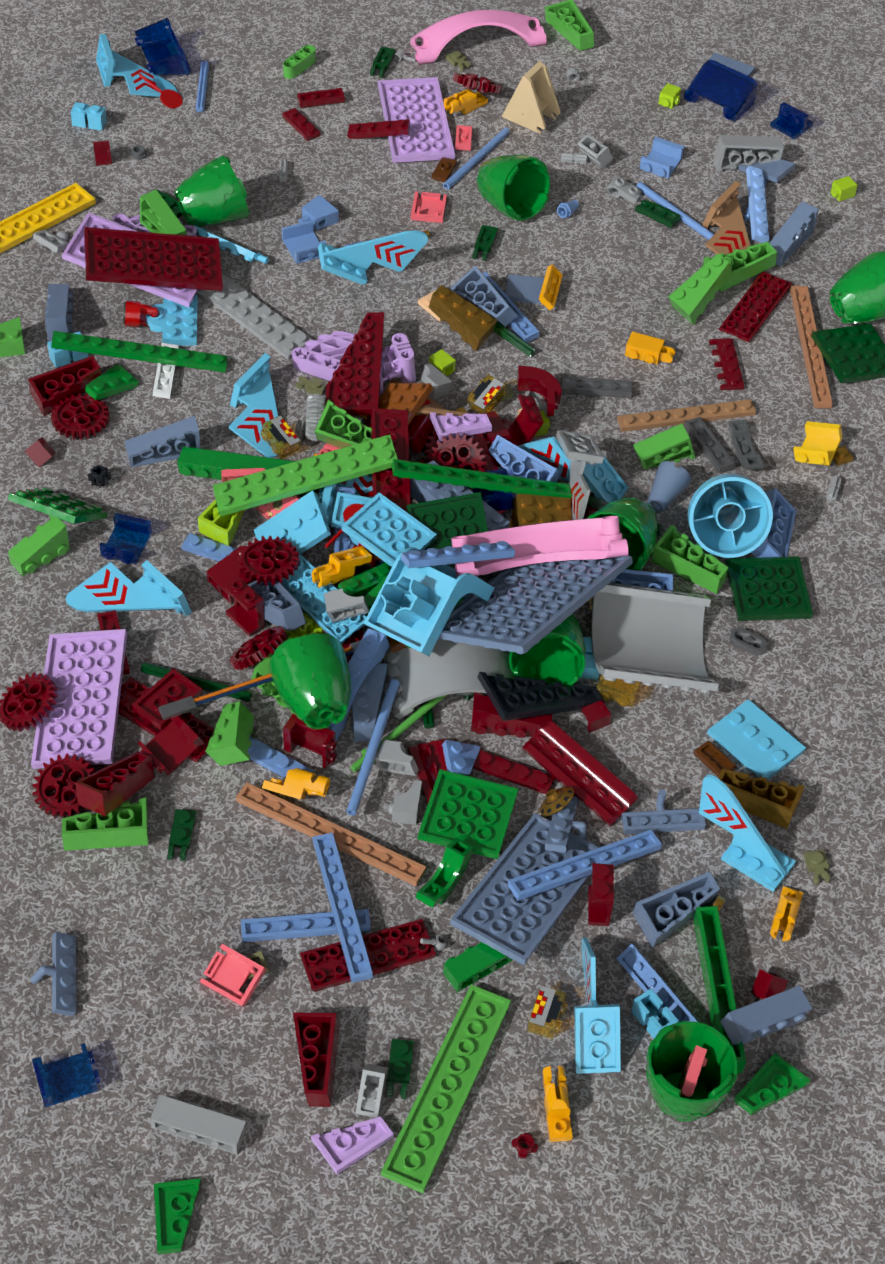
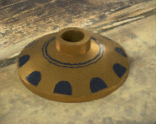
[539,786,574,816]

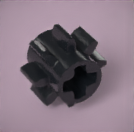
[88,465,111,488]

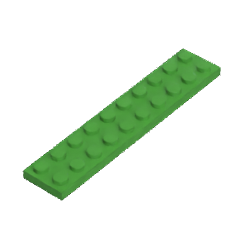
[212,435,398,517]
[381,984,511,1193]

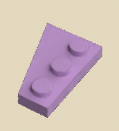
[430,412,492,441]
[311,1117,394,1175]

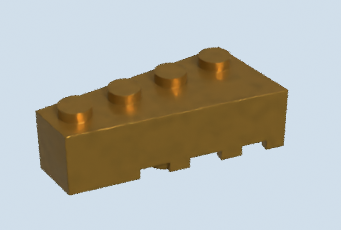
[429,285,497,351]
[718,769,805,829]

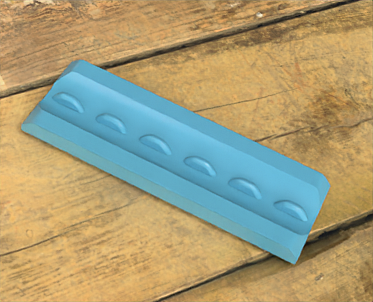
[277,554,366,643]

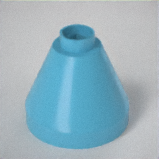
[688,474,773,558]

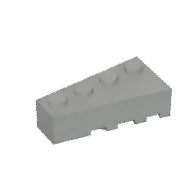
[713,135,784,172]

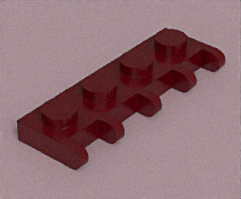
[709,338,744,390]

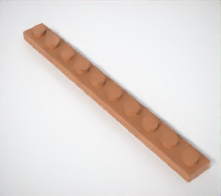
[790,286,832,408]
[236,782,426,886]

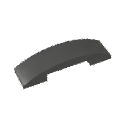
[728,420,764,470]

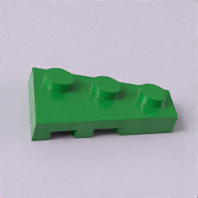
[85,363,139,400]
[734,1053,811,1115]
[154,1178,201,1255]

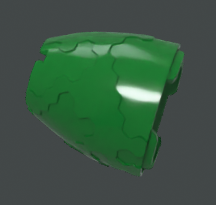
[174,155,251,226]
[476,155,550,221]
[829,251,885,324]
[587,498,657,571]
[509,614,586,686]
[269,633,351,729]
[646,1021,737,1121]

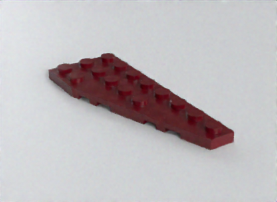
[324,312,385,415]

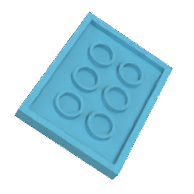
[254,490,331,554]
[342,493,437,567]
[707,699,806,781]

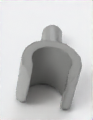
[394,50,416,62]
[420,934,447,951]

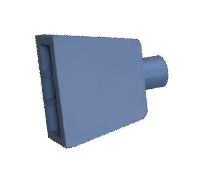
[298,195,339,230]

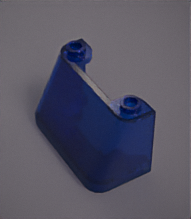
[134,18,192,75]
[684,59,757,122]

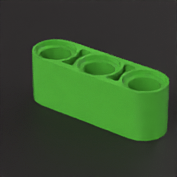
[283,45,316,79]

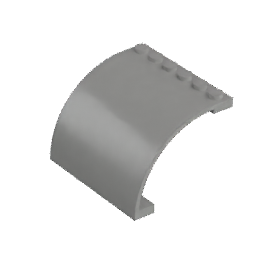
[591,582,719,693]
[386,601,515,719]

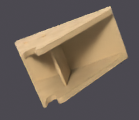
[502,61,561,134]

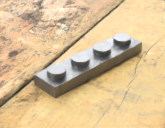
[562,376,632,398]
[684,417,735,473]

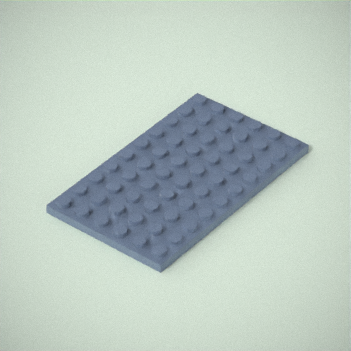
[438,556,633,654]

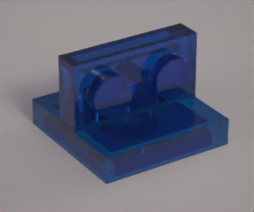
[770,102,813,140]

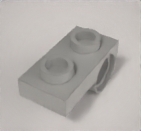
[607,174,642,203]

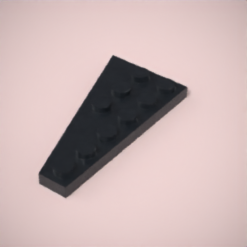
[477,672,605,721]

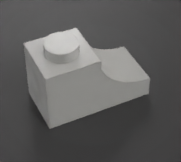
[420,363,452,400]
[324,589,369,622]
[375,740,419,776]
[388,780,422,825]
[355,1064,388,1118]

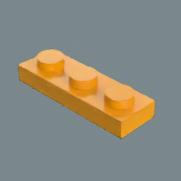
[538,264,563,310]

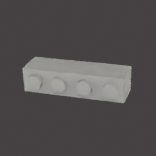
[150,1095,247,1154]

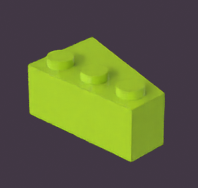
[198,499,245,546]

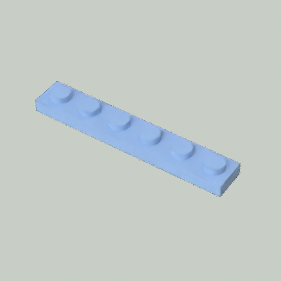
[746,166,769,243]

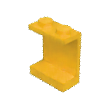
[793,421,843,466]

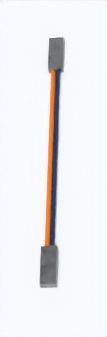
[158,640,361,720]

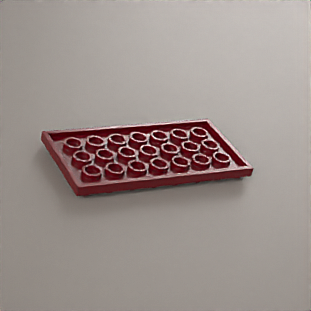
[84,227,223,291]

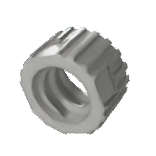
[566,67,580,81]

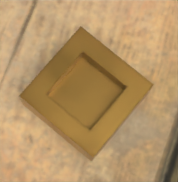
[832,446,853,466]

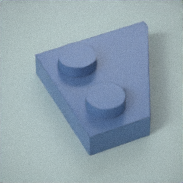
[442,740,480,776]

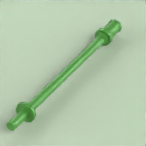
[350,695,447,772]

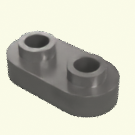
[730,628,767,655]

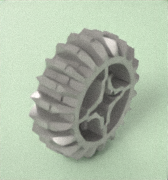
[305,394,325,442]

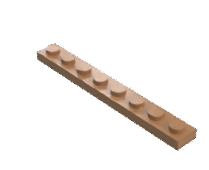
[617,399,756,432]

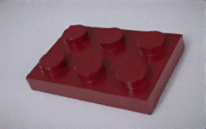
[132,668,203,730]

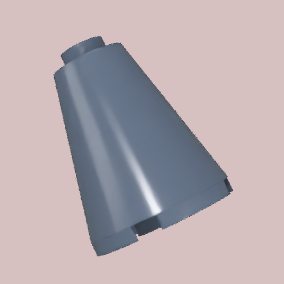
[647,461,691,512]

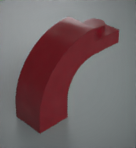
[517,366,562,417]

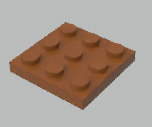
[364,383,433,425]

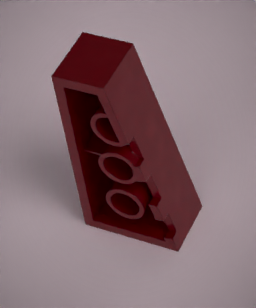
[28,356,101,416]
[471,692,552,738]
[75,751,154,816]
[292,1012,340,1107]

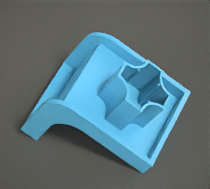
[363,547,494,656]

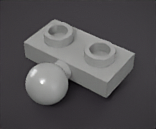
[33,230,69,253]

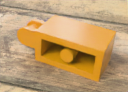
[625,331,676,364]

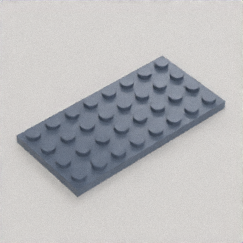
[450,813,600,965]

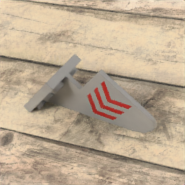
[556,430,604,520]

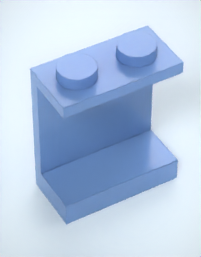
[639,137,684,178]
[282,220,327,264]

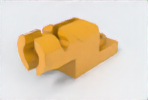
[444,88,488,114]
[312,546,372,588]
[262,768,331,800]
[770,886,803,942]
[542,1065,573,1142]

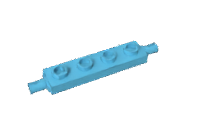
[194,225,269,264]

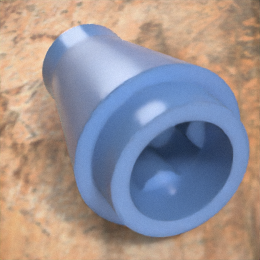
[557,200,579,218]

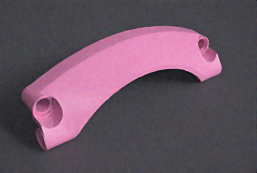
[410,10,547,65]
[451,516,628,578]

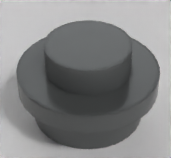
[131,145,147,159]

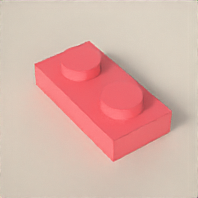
[455,125,472,151]

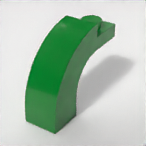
[415,838,474,908]

